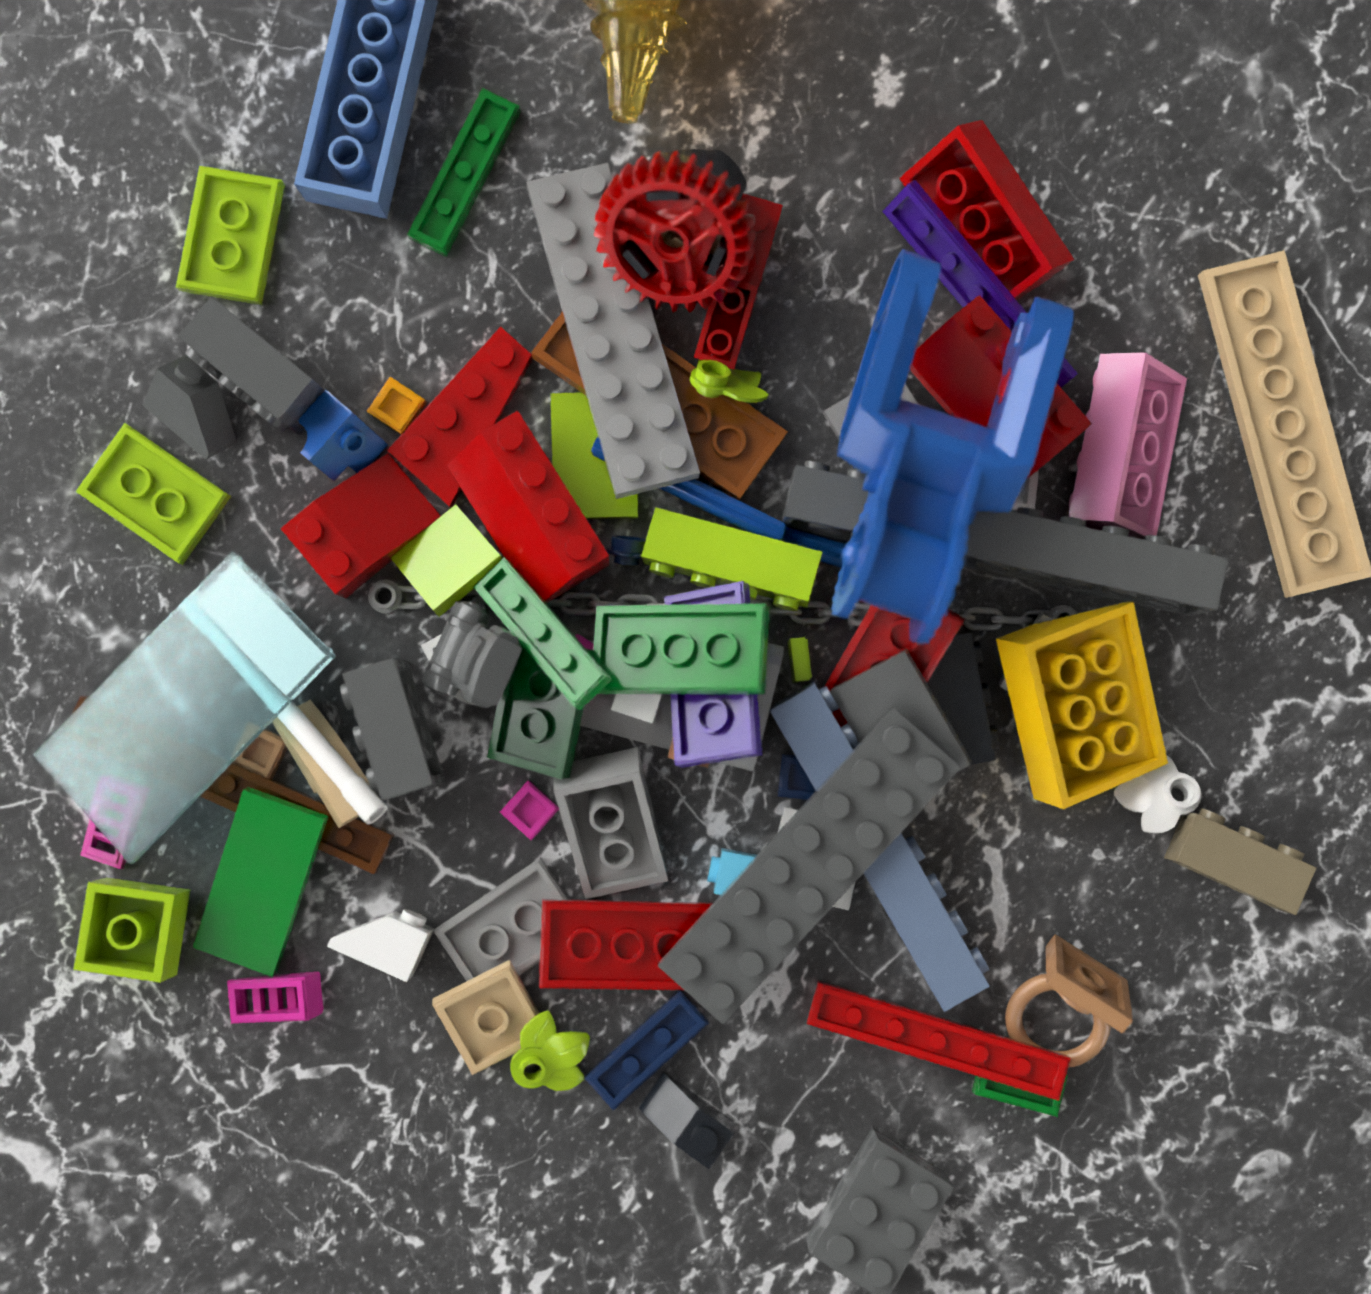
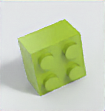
[74,877,191,983]

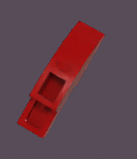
[693,193,783,370]

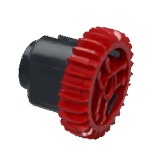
[593,149,757,313]

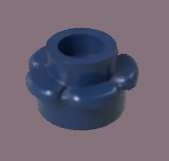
[606,535,646,565]

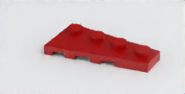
[387,327,533,508]

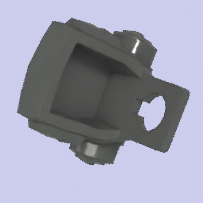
[421,601,522,708]

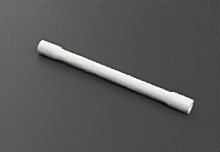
[181,592,388,824]

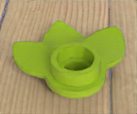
[689,359,768,403]
[510,1010,590,1091]

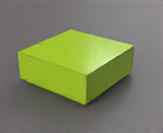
[787,637,812,683]

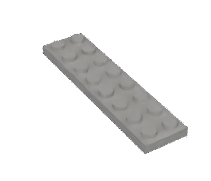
[527,163,700,499]

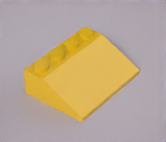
[996,601,1168,809]

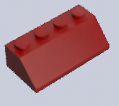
[899,120,1075,300]
[910,295,1092,481]
[447,410,609,603]

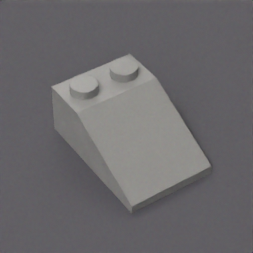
[554,747,668,899]

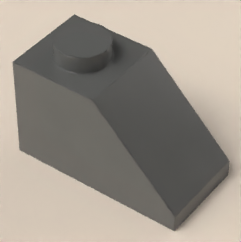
[142,355,236,460]

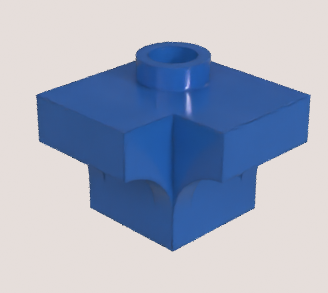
[298,390,388,481]

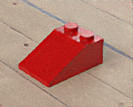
[280,453,441,599]

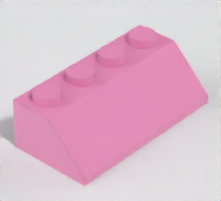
[1069,353,1187,540]

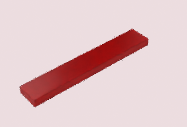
[806,981,1071,1101]

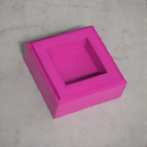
[500,780,559,840]

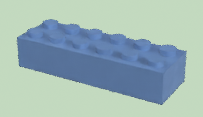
[294,0,438,219]

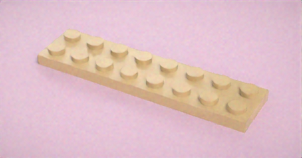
[1198,250,1371,598]

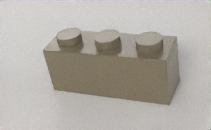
[1164,808,1316,915]

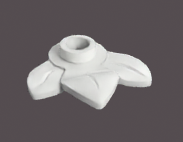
[1114,756,1201,834]

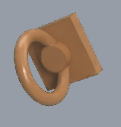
[1005,934,1133,1068]

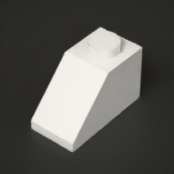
[327,909,434,982]

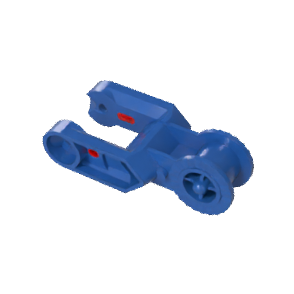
[831,249,1073,645]

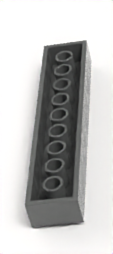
[781,461,1228,616]

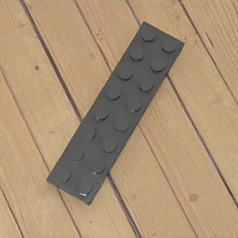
[658,706,961,1024]

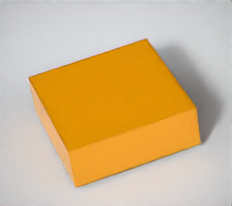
[367,377,427,435]

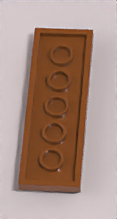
[531,311,788,501]

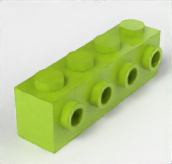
[641,507,822,611]

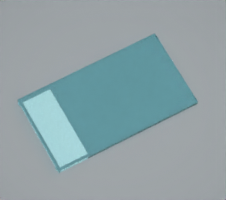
[33,551,336,864]

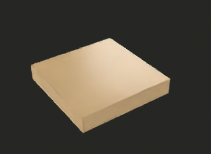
[432,960,539,1075]

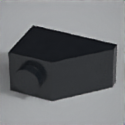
[639,1071,735,1170]

